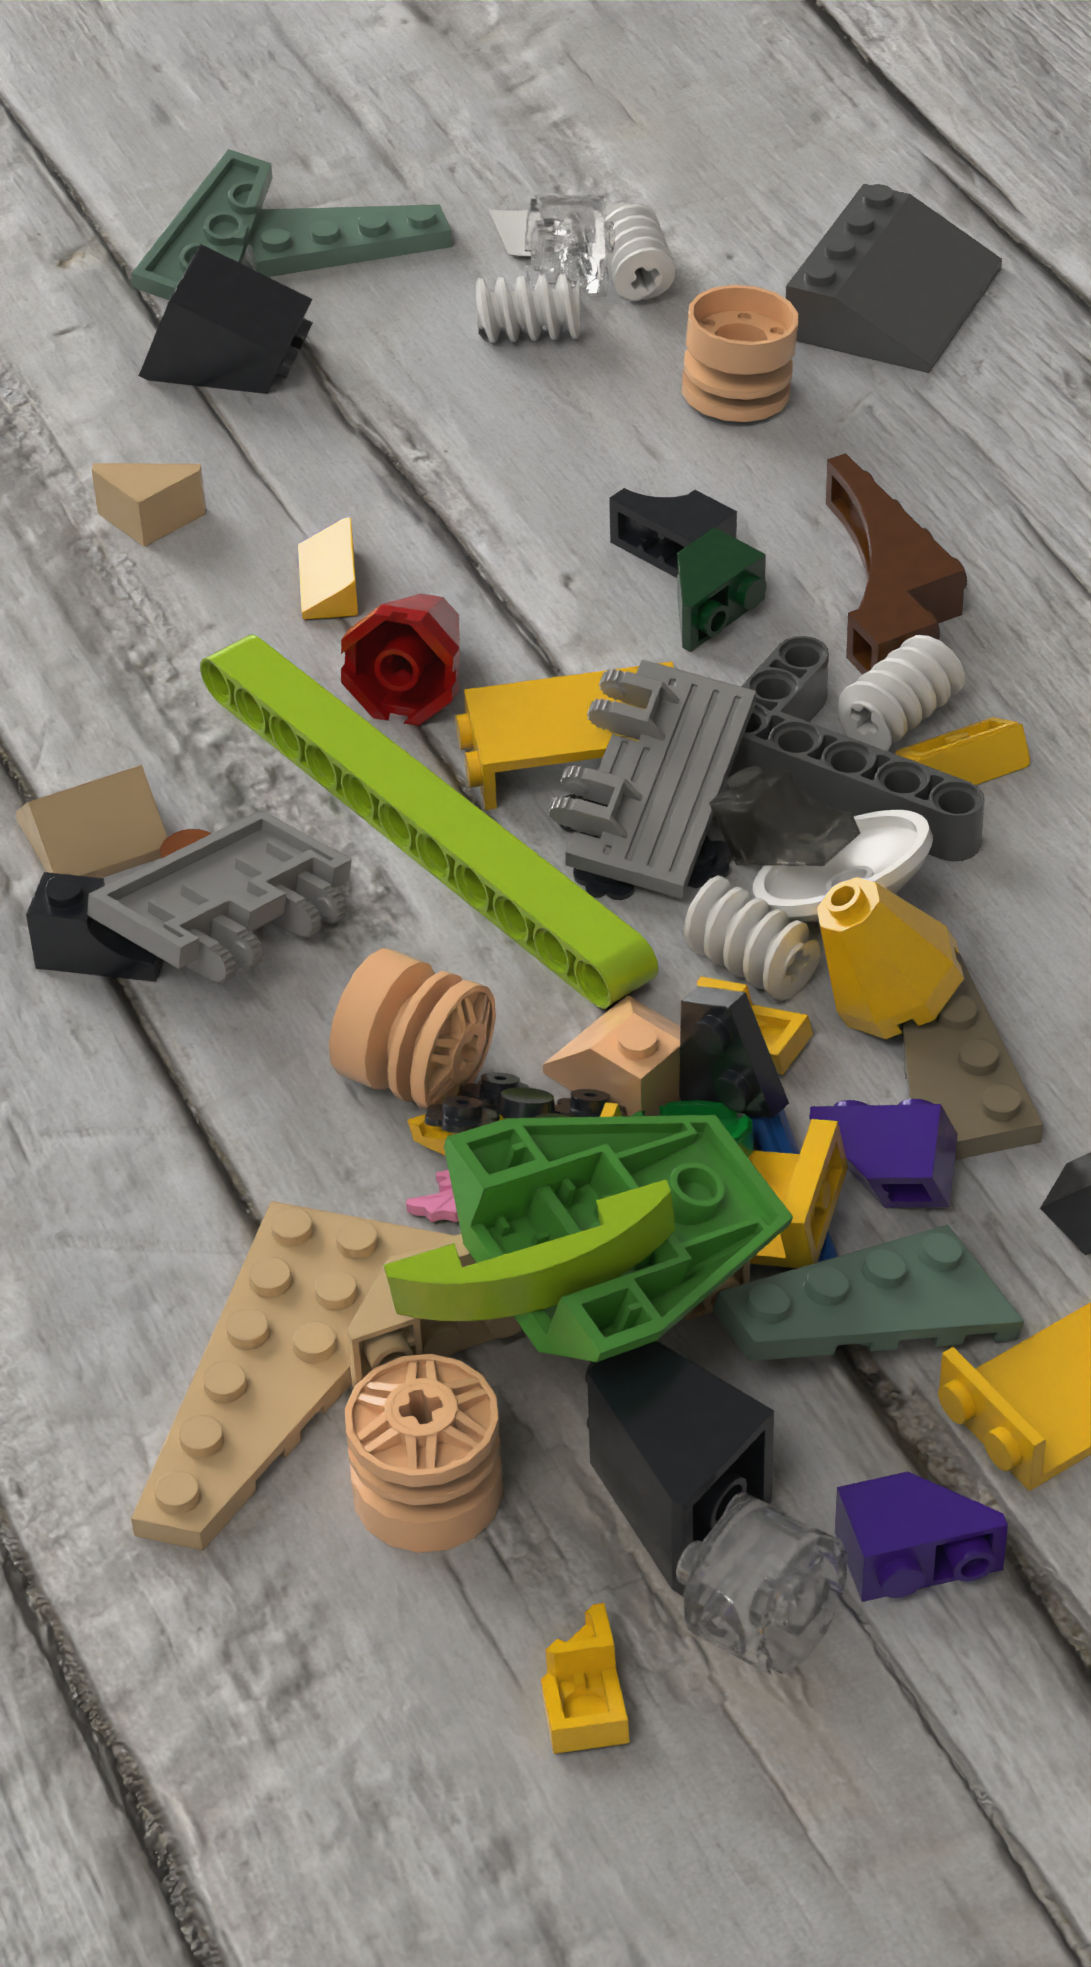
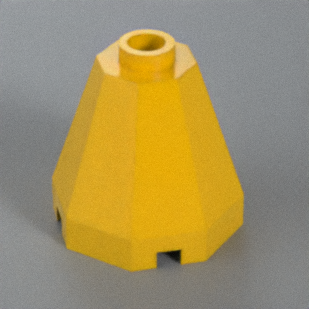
[817,877,964,1039]

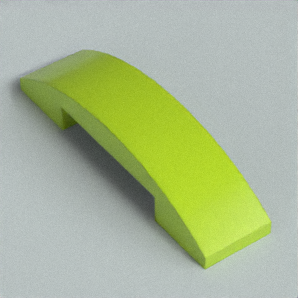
[383,1179,675,1321]

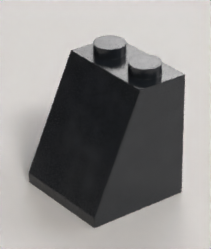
[138,244,313,394]
[585,1341,774,1597]

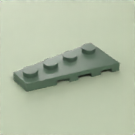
[131,149,273,300]
[247,204,452,277]
[712,1224,1024,1361]

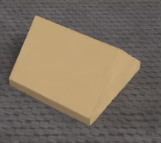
[16,765,167,878]

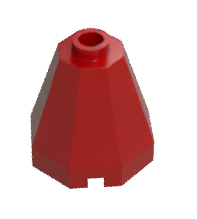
[341,594,460,726]

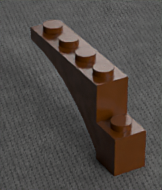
[826,453,967,675]

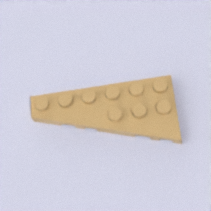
[131,1201,454,1551]

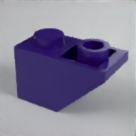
[809,1099,958,1208]
[835,1471,1008,1602]

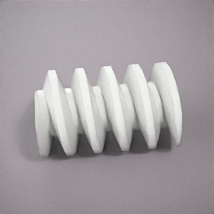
[596,201,676,301]
[476,274,581,343]
[838,635,965,751]
[683,876,822,1001]

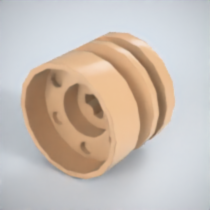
[681,285,798,422]
[329,948,496,1110]
[345,1354,503,1553]

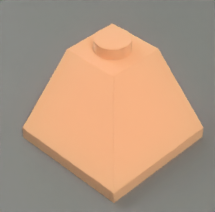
[543,995,681,1116]

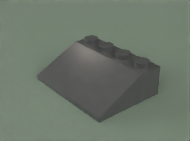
[786,184,1002,373]

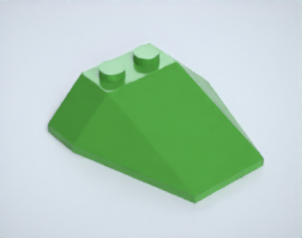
[444,1115,793,1362]

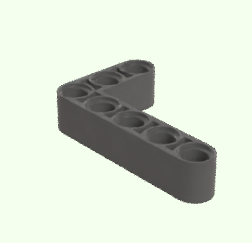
[728,636,985,862]

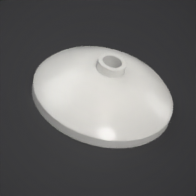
[753,810,933,923]

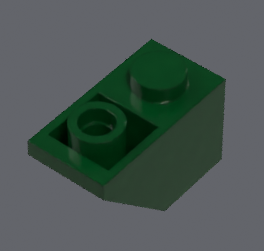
[677,527,767,652]

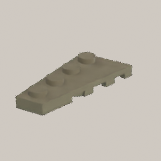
[900,953,1043,1160]

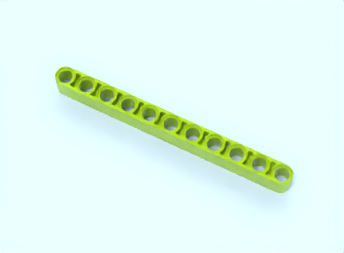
[200,634,659,1009]

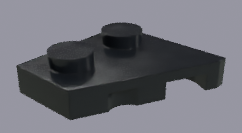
[679,986,789,1118]

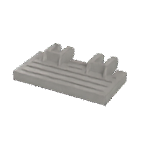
[548,659,756,899]
[87,810,352,984]

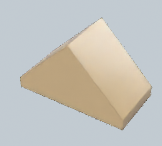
[91,463,206,547]

